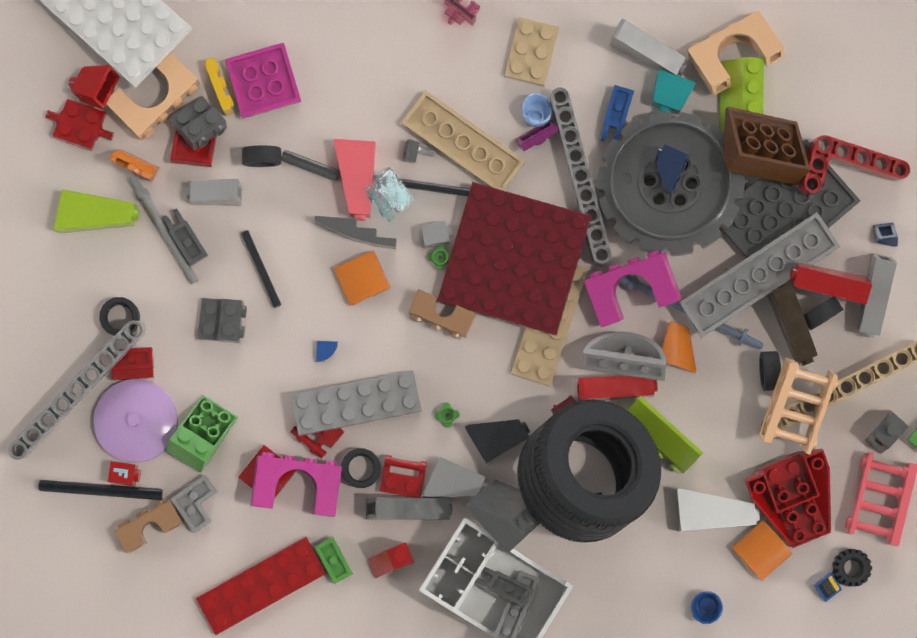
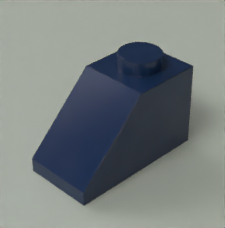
[655,144,690,195]

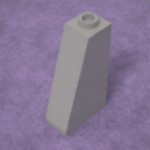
[610,18,687,76]
[857,253,897,338]

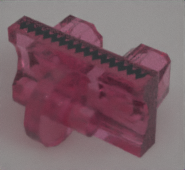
[444,0,480,26]

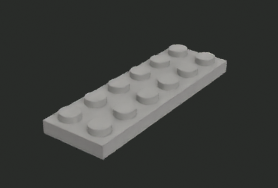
[290,370,422,436]

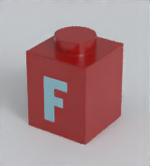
[107,461,141,486]

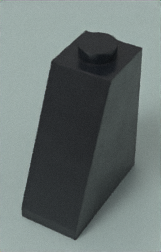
[465,419,530,464]

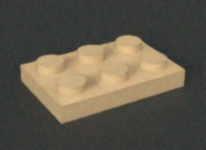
[505,17,559,87]

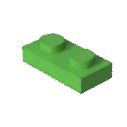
[315,537,353,584]

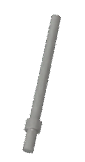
[129,175,198,284]

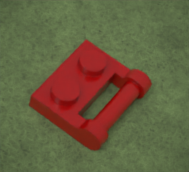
[379,455,427,498]

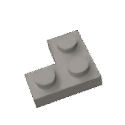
[171,475,217,534]

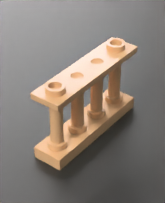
[759,357,838,454]

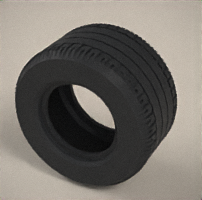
[517,399,661,543]

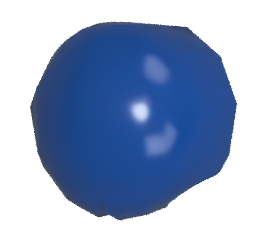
[691,591,723,624]

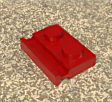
[111,347,154,380]

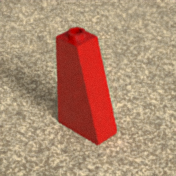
[789,262,872,305]
[577,376,658,401]

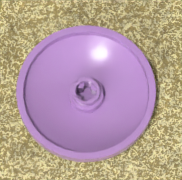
[93,379,178,463]

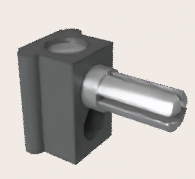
[402,139,435,163]

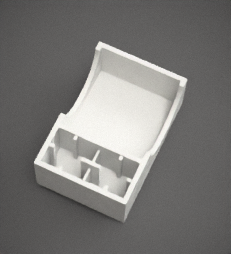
[419,517,574,638]

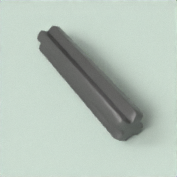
[281,150,340,181]

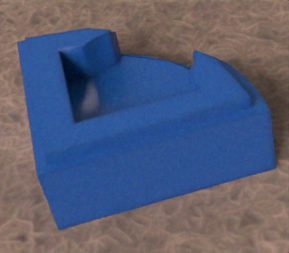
[316,341,338,362]

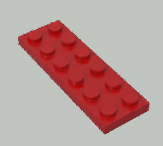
[196,537,327,635]

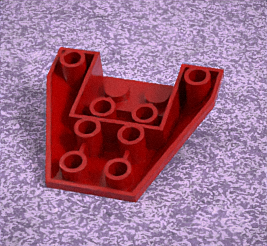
[745,449,831,548]

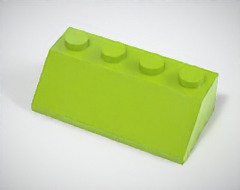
[719,57,764,133]
[627,396,703,473]

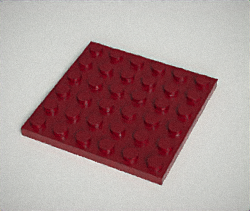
[437,182,592,336]

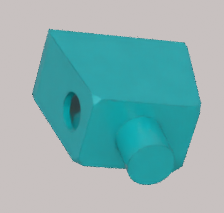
[652,69,696,115]

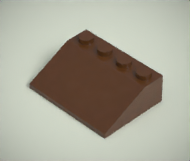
[723,107,810,185]

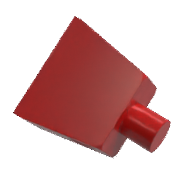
[68,65,120,109]

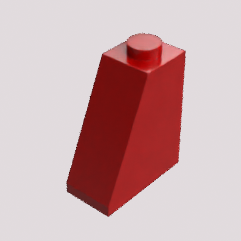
[368,542,415,578]

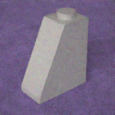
[186,179,242,206]
[423,457,488,498]

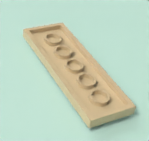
[401,90,525,191]
[511,265,588,387]

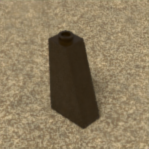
[767,283,818,366]

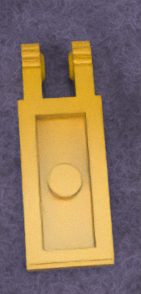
[205,58,234,116]

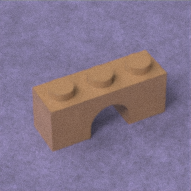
[408,289,476,339]
[114,499,184,554]

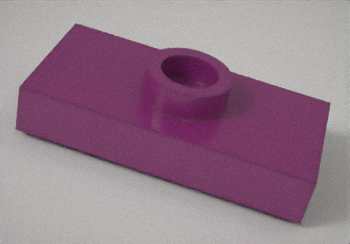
[515,120,559,151]

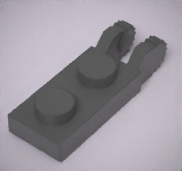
[162,208,208,266]
[475,567,534,609]

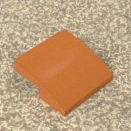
[334,251,391,306]
[732,520,793,582]

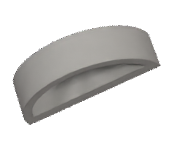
[582,332,667,381]

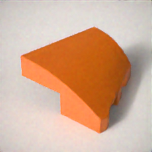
[109,149,160,182]
[662,321,696,374]

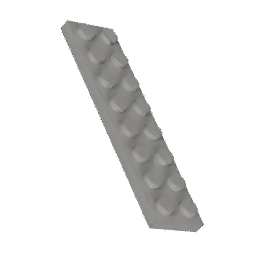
[678,212,841,338]

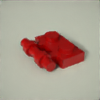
[290,426,345,459]

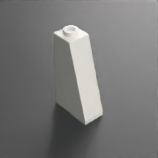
[675,489,760,532]

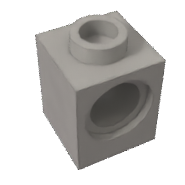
[421,221,453,249]

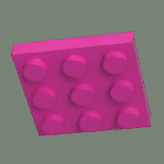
[225,43,301,119]

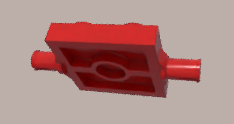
[45,99,114,151]

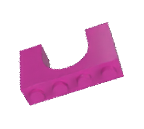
[584,250,682,328]
[250,452,342,517]

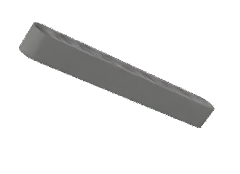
[550,87,611,266]
[8,320,146,460]

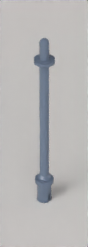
[619,274,763,349]

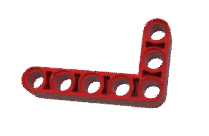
[798,135,910,195]

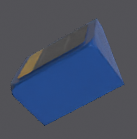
[813,573,842,602]

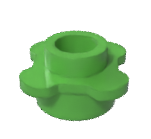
[428,245,451,270]
[435,403,460,428]

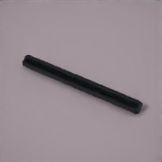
[38,480,163,500]

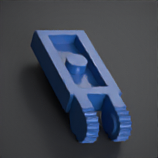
[600,85,634,142]

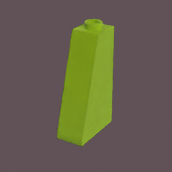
[54,189,140,233]

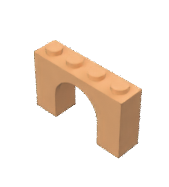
[687,11,784,96]
[106,52,200,140]

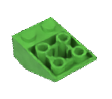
[166,395,238,473]

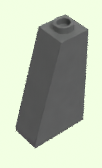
[366,497,453,520]

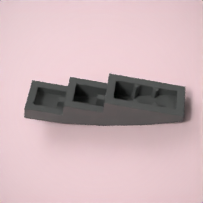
[315,216,397,250]

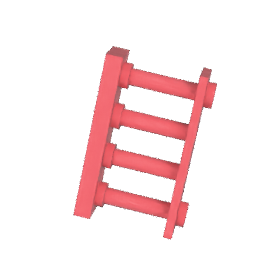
[845,452,917,547]

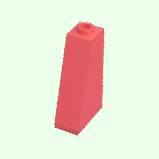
[334,139,376,221]

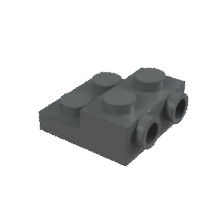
[169,96,227,150]
[198,298,247,343]

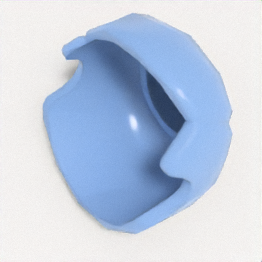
[521,93,552,127]

